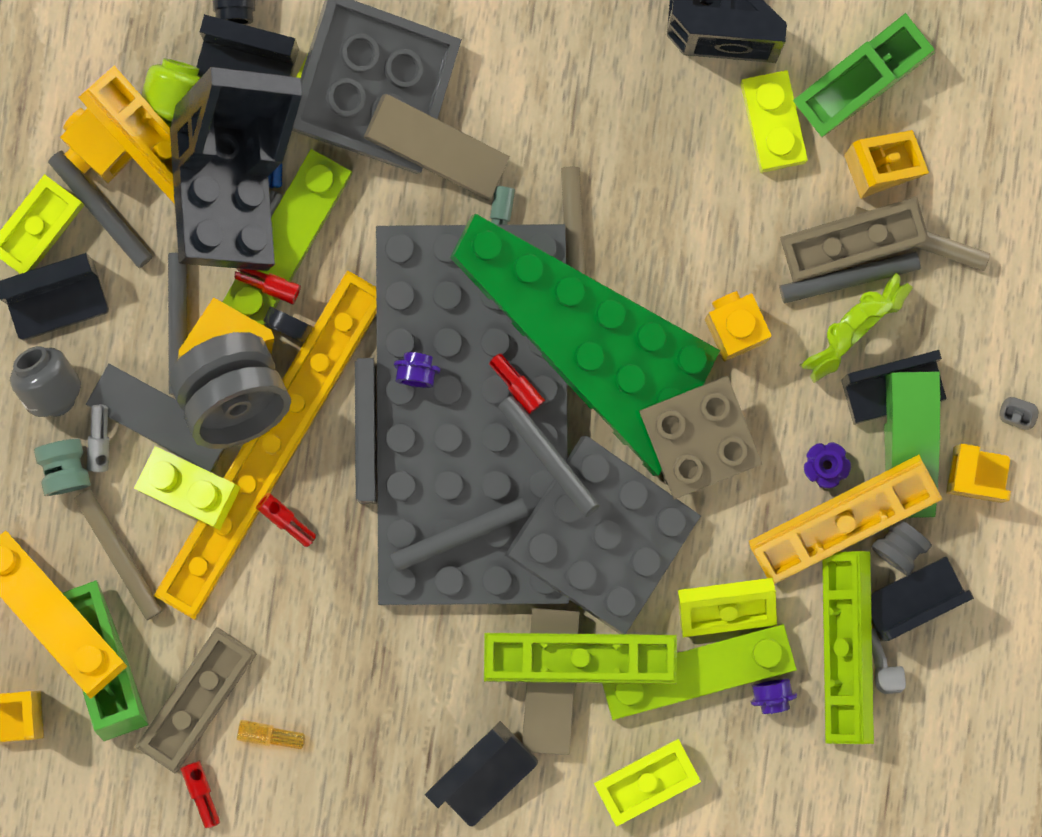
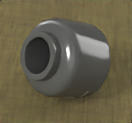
[9,346,81,417]

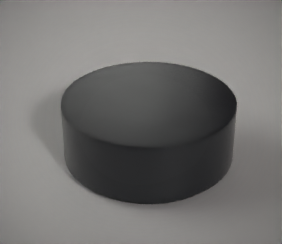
[263,306,313,342]

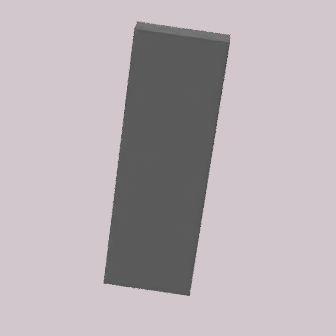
[355,358,377,504]
[85,363,225,473]

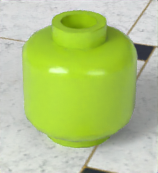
[141,58,201,128]

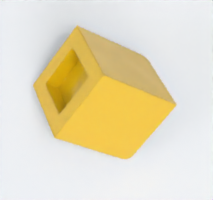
[946,443,1011,503]
[0,691,44,742]

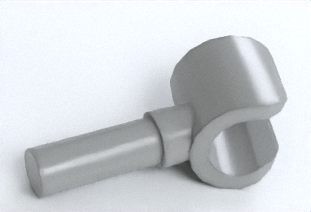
[872,628,906,694]

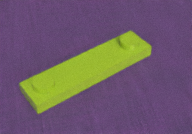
[222,149,353,326]
[822,551,874,744]
[602,624,796,720]
[484,633,677,684]

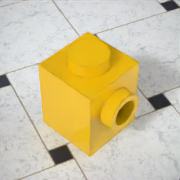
[60,108,132,183]
[704,291,772,362]

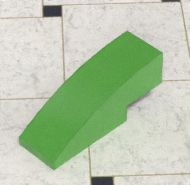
[793,13,936,138]
[884,372,940,518]
[63,580,149,741]

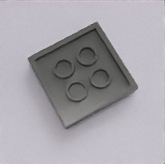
[292,0,462,174]
[505,435,701,634]

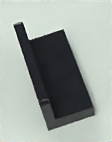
[196,14,299,77]
[0,253,109,341]
[841,350,947,425]
[871,556,974,641]
[425,721,538,827]

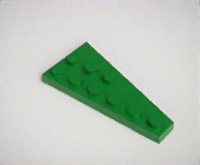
[450,213,721,476]

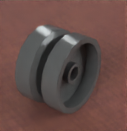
[168,332,291,449]

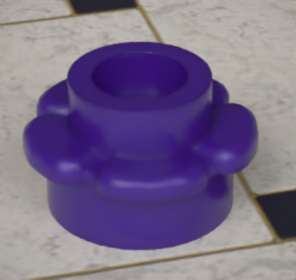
[394,352,441,388]
[804,442,851,489]
[750,679,797,714]

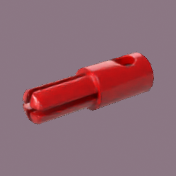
[234,268,301,305]
[489,353,546,414]
[256,493,316,547]
[180,760,220,828]

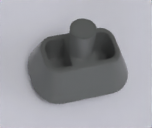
[1000,397,1039,430]

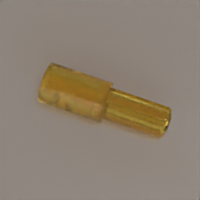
[237,720,305,750]

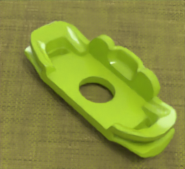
[800,273,913,383]

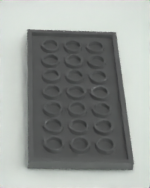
[376,224,569,605]

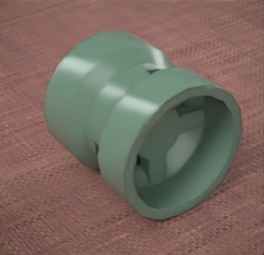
[34,438,91,496]

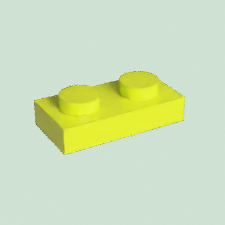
[740,70,808,173]
[0,174,84,274]
[134,446,241,530]
[678,578,777,637]
[593,738,701,827]

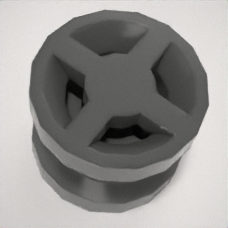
[871,520,932,576]

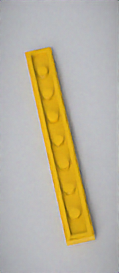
[153,270,377,620]

